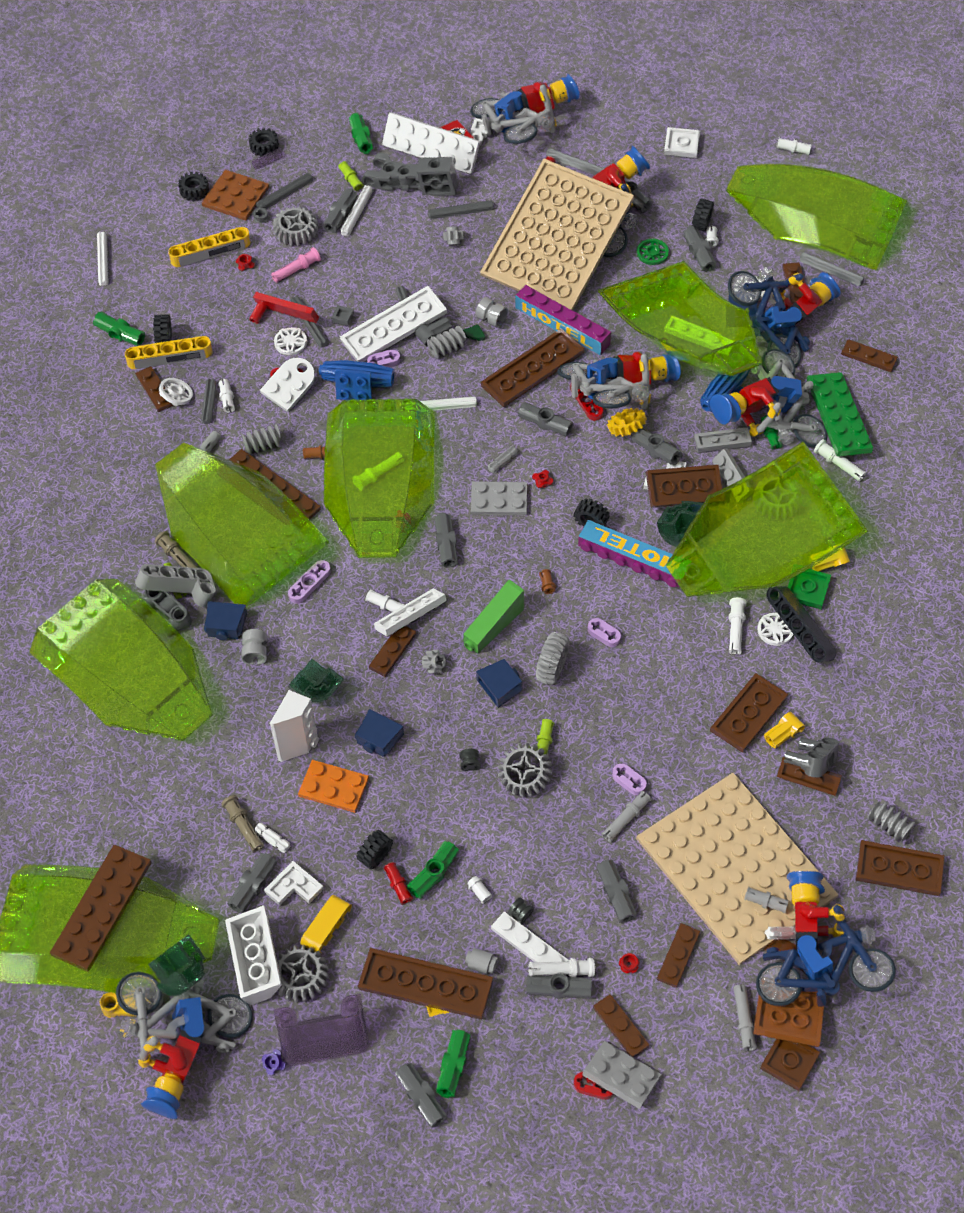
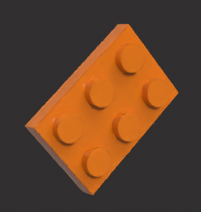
[298,760,369,813]

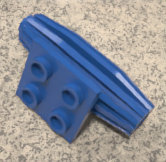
[700,352,754,412]
[319,360,395,404]

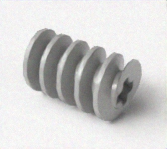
[427,326,466,359]
[241,424,281,455]
[867,801,915,844]

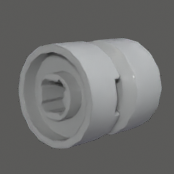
[475,297,508,328]
[241,629,268,664]

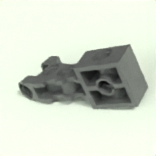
[362,153,458,196]

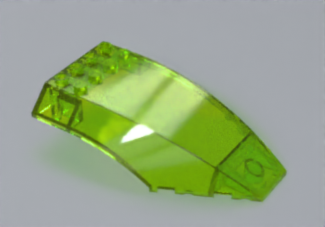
[726,164,907,270]
[598,261,762,376]
[324,399,435,558]
[665,442,868,597]
[155,443,329,607]
[29,579,213,741]
[0,864,220,996]

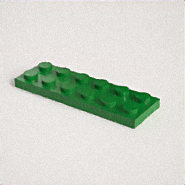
[806,372,873,457]

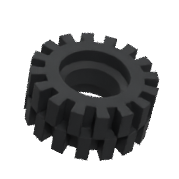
[249,128,279,157]
[178,171,209,201]
[692,198,714,231]
[153,314,172,343]
[573,498,610,527]
[356,829,393,870]

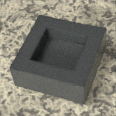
[331,305,354,326]

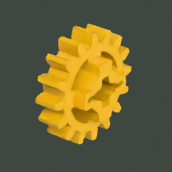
[607,408,647,437]

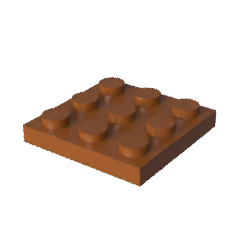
[202,169,269,221]
[753,977,824,1047]

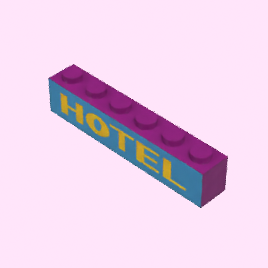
[515,285,611,355]
[578,520,691,588]

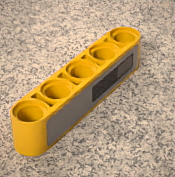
[168,227,251,267]
[125,336,213,369]

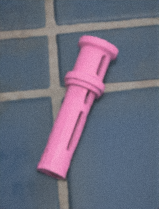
[271,247,321,283]

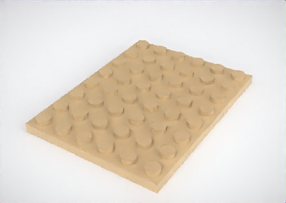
[480,159,634,310]
[636,773,839,965]

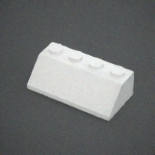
[270,690,319,762]
[225,906,282,1005]

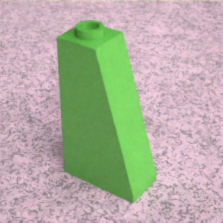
[463,579,524,654]

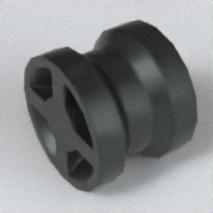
[459,748,481,772]
[508,897,534,924]

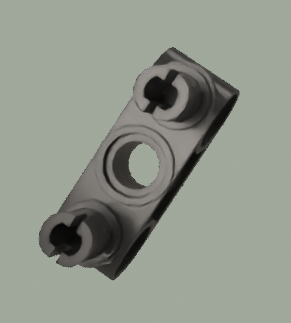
[131,590,192,642]
[784,737,839,777]

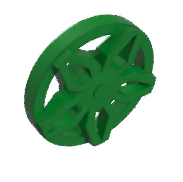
[637,239,669,265]

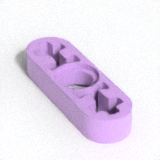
[288,560,331,604]

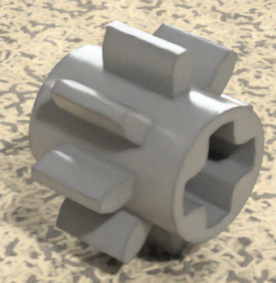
[443,226,464,245]
[422,650,446,674]

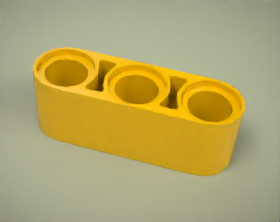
[300,894,352,953]

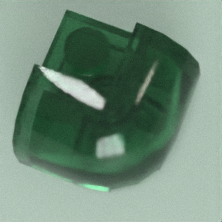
[657,501,708,548]
[288,659,344,704]
[148,934,205,996]

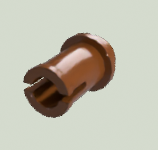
[303,445,326,460]
[539,569,556,594]

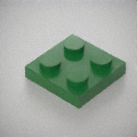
[788,565,831,609]

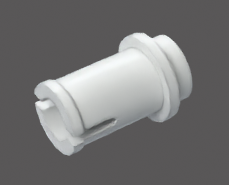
[705,226,719,248]
[467,876,493,904]

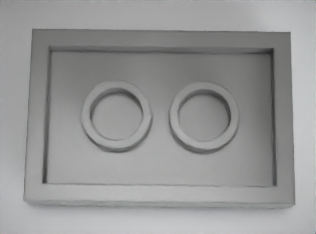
[471,481,527,516]
[582,1041,662,1109]

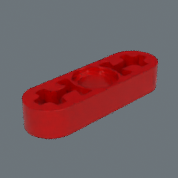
[570,384,603,421]

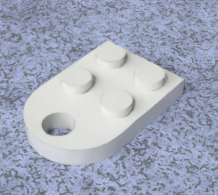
[260,358,315,412]

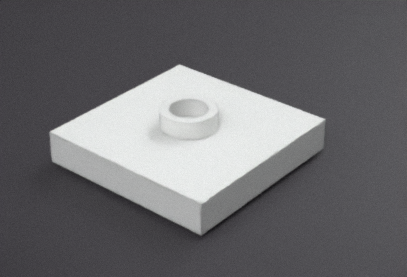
[664,127,700,158]

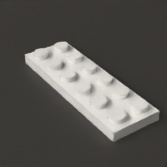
[382,112,480,174]
[340,286,447,362]

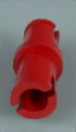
[383,862,413,905]

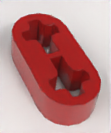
[573,1072,613,1100]

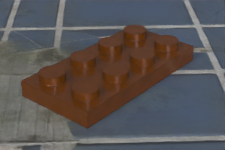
[645,464,724,508]
[710,673,788,753]
[855,840,944,896]

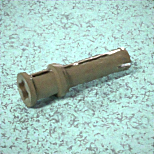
[155,531,198,568]
[221,795,264,853]

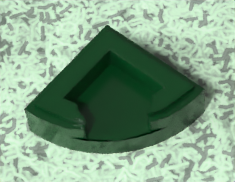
[463,324,486,341]

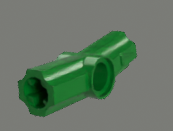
[349,113,373,154]
[93,311,146,346]
[407,841,459,899]
[436,1029,471,1098]

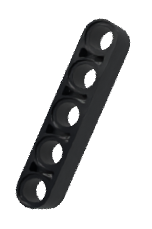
[766,586,836,663]

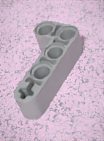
[135,564,216,607]

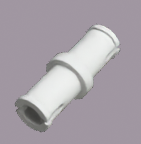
[777,138,811,155]
[219,379,235,413]
[366,590,405,612]

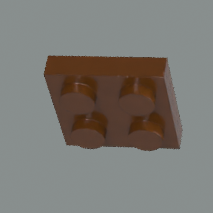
[760,1039,820,1091]

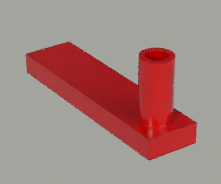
[249,292,320,324]

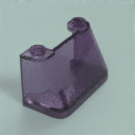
[274,993,369,1066]

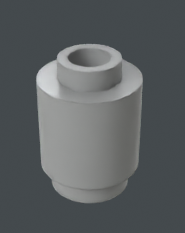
[465,948,498,974]

